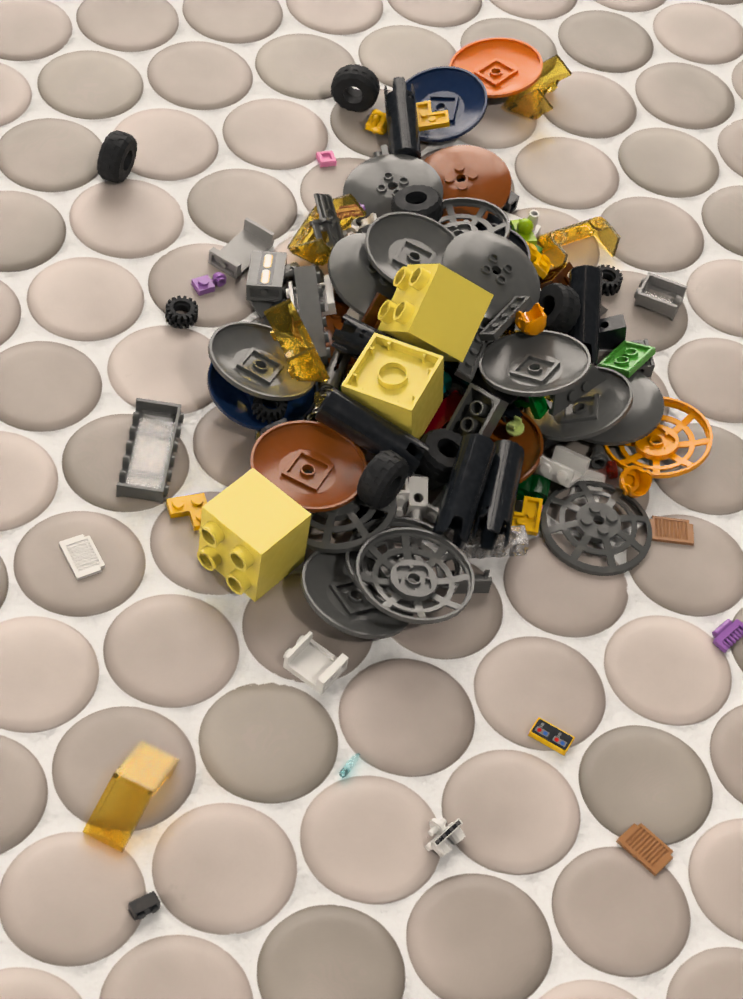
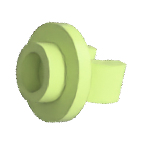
[506,415,524,436]

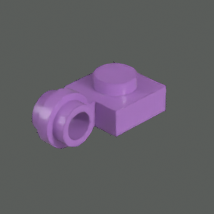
[191,272,226,296]

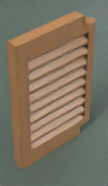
[649,516,694,546]
[616,823,674,876]

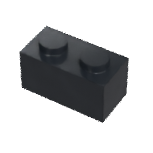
[128,891,161,921]

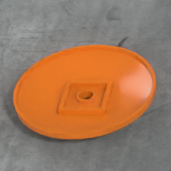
[449,37,543,98]

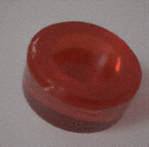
[606,460,618,479]

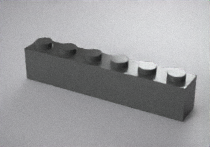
[294,265,331,367]

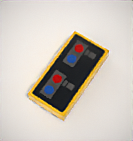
[528,717,575,756]

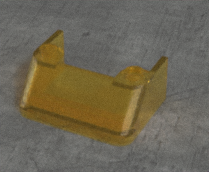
[504,54,572,119]
[287,193,367,266]
[537,217,621,268]
[263,298,330,382]

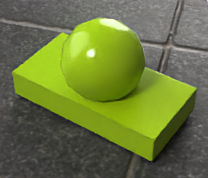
[510,218,538,245]

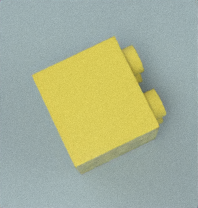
[378,264,494,363]
[341,332,444,440]
[197,468,312,602]

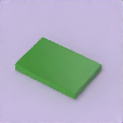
[598,340,655,378]

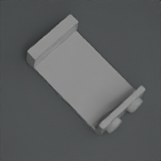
[208,218,275,279]

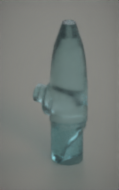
[339,753,360,778]

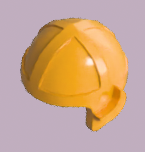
[515,303,547,336]
[619,465,652,498]

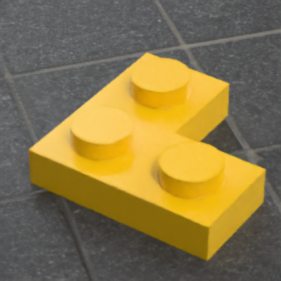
[416,101,450,131]
[526,241,551,279]
[166,493,207,531]
[505,496,543,536]

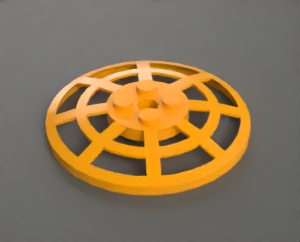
[603,397,713,479]

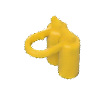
[365,109,387,135]

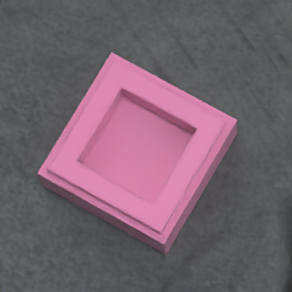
[316,150,337,168]

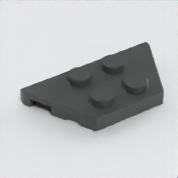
[549,364,607,416]

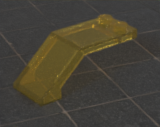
[82,741,180,853]

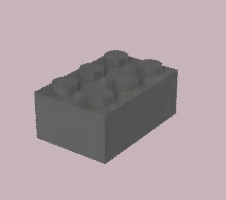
[445,383,509,438]

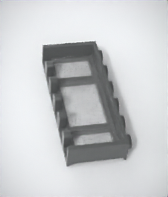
[116,398,184,504]

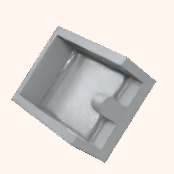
[634,272,687,321]

